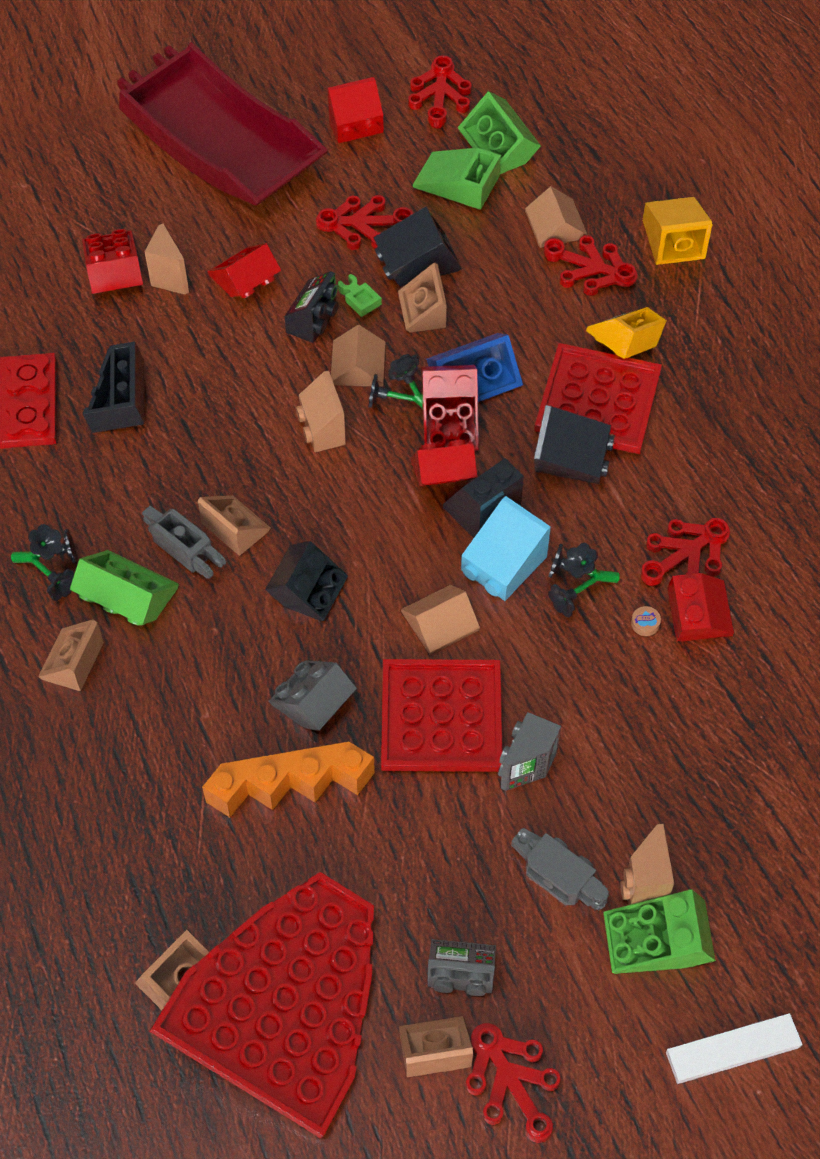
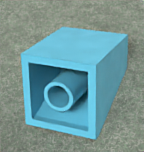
[461,496,551,601]

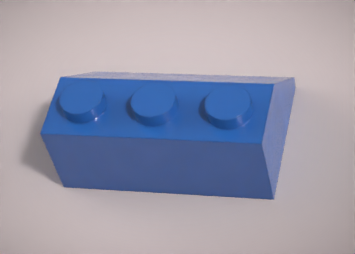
[426,333,523,402]

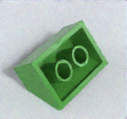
[458,91,541,174]
[70,550,179,625]

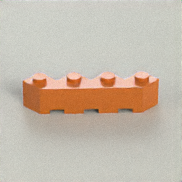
[202,742,375,818]

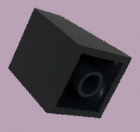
[374,207,462,287]
[534,405,615,484]
[443,458,524,538]

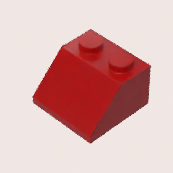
[327,77,384,143]
[207,243,281,299]
[667,573,734,642]

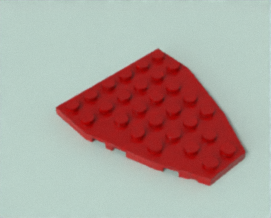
[149,872,374,1138]

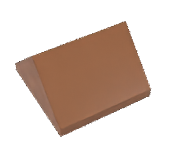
[525,186,587,248]
[145,224,189,294]
[398,263,446,332]
[331,325,385,387]
[198,495,271,556]
[401,585,480,655]
[38,620,104,691]
[399,1016,473,1077]

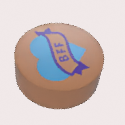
[631,606,661,636]

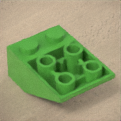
[413,148,501,210]
[603,889,715,974]

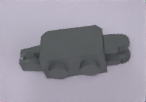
[142,506,226,579]
[511,828,609,911]

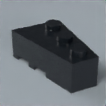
[82,341,145,433]

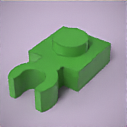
[338,274,382,317]

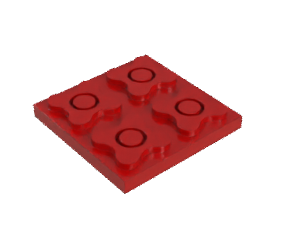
[534,343,662,454]
[0,353,57,449]
[381,659,502,772]

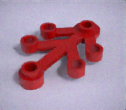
[408,55,472,129]
[316,195,413,250]
[544,235,637,296]
[641,518,730,586]
[466,1023,560,1143]

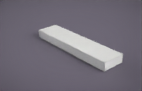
[666,1013,802,1084]

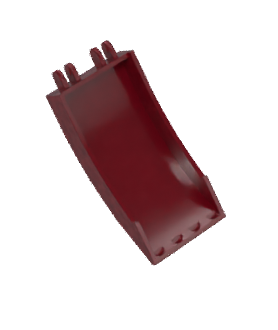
[117,42,328,206]

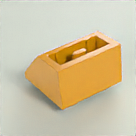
[586,307,667,359]

